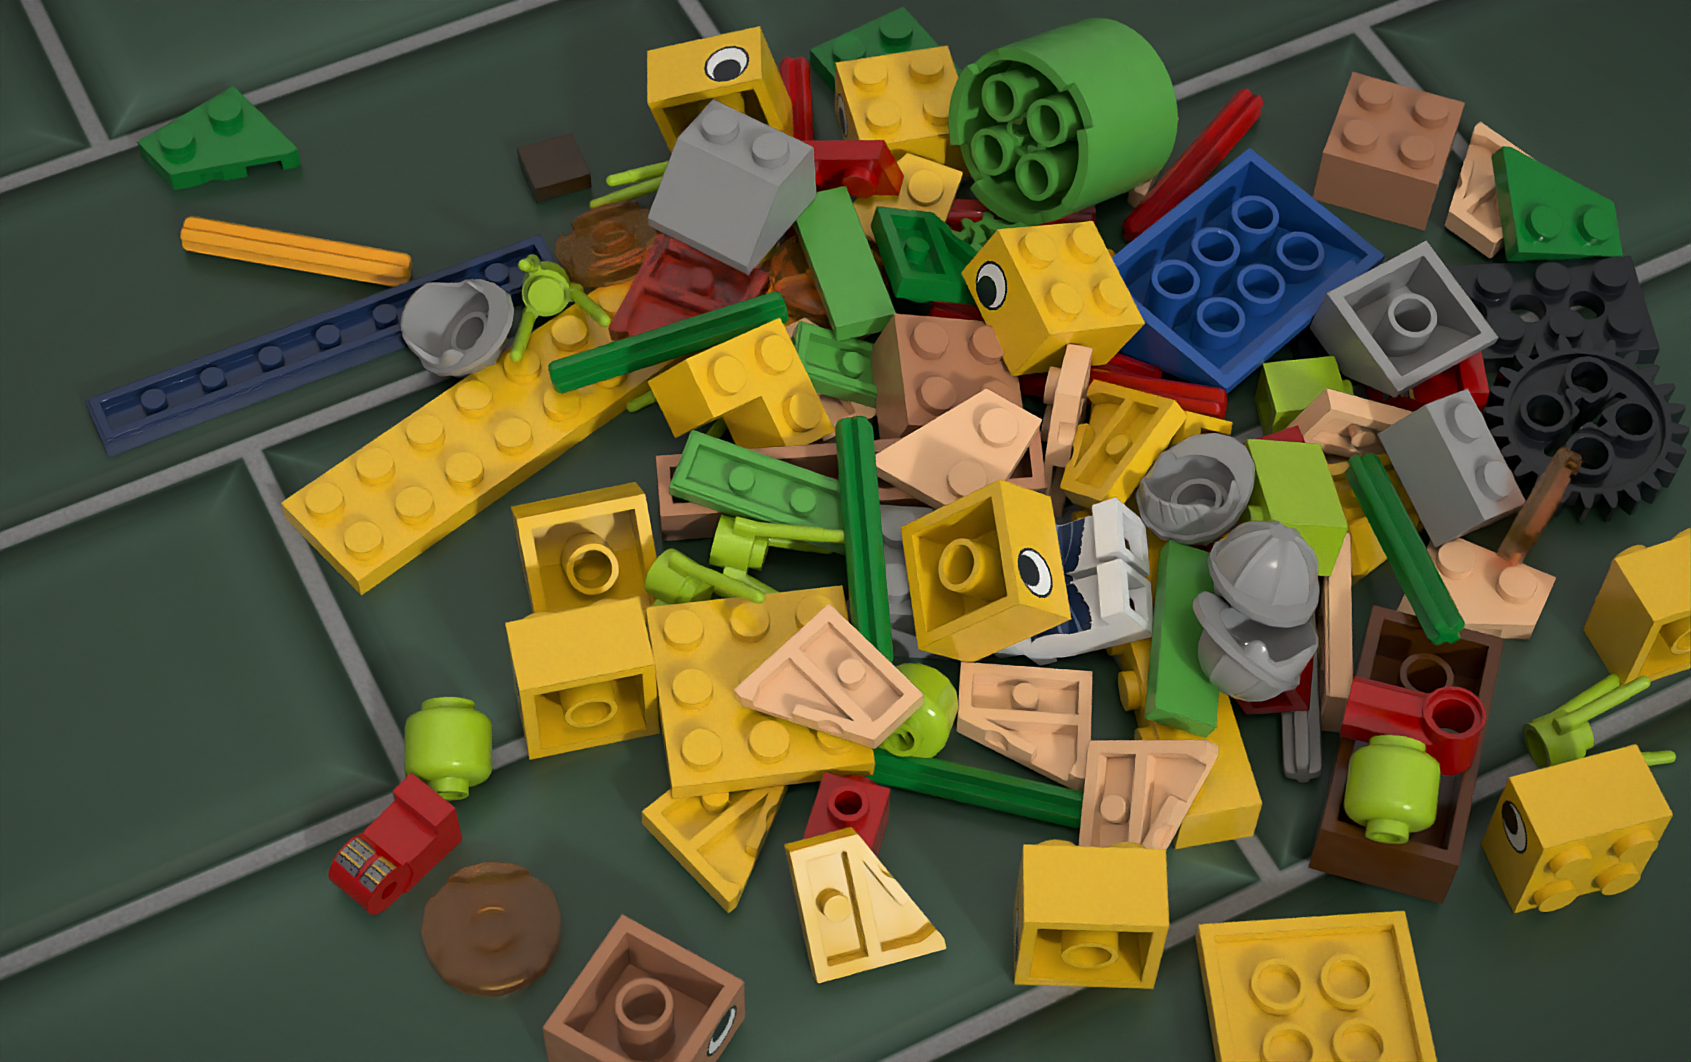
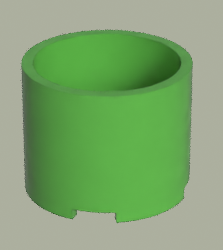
[949,18,1178,226]

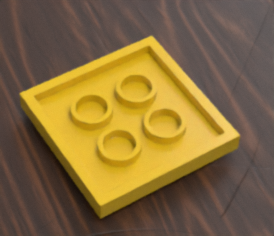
[646,585,875,799]
[1195,911,1437,1062]

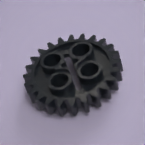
[1483,334,1689,522]

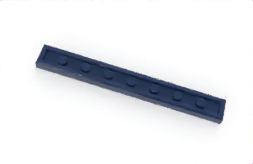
[84,234,558,458]

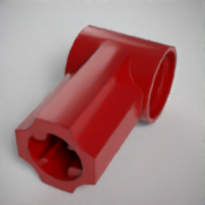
[1340,676,1486,775]

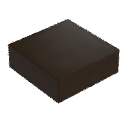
[517,133,592,202]

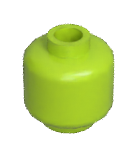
[878,663,959,758]
[404,697,492,801]
[1344,735,1441,844]

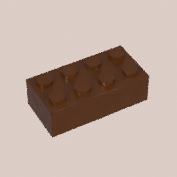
[1308,605,1505,904]

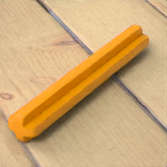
[180,216,413,287]

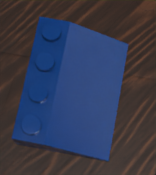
[1112,148,1385,394]

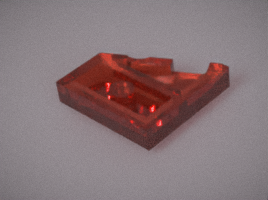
[608,234,771,342]

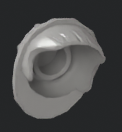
[400,279,514,378]
[1135,433,1255,547]
[1207,520,1320,628]
[1193,591,1319,702]

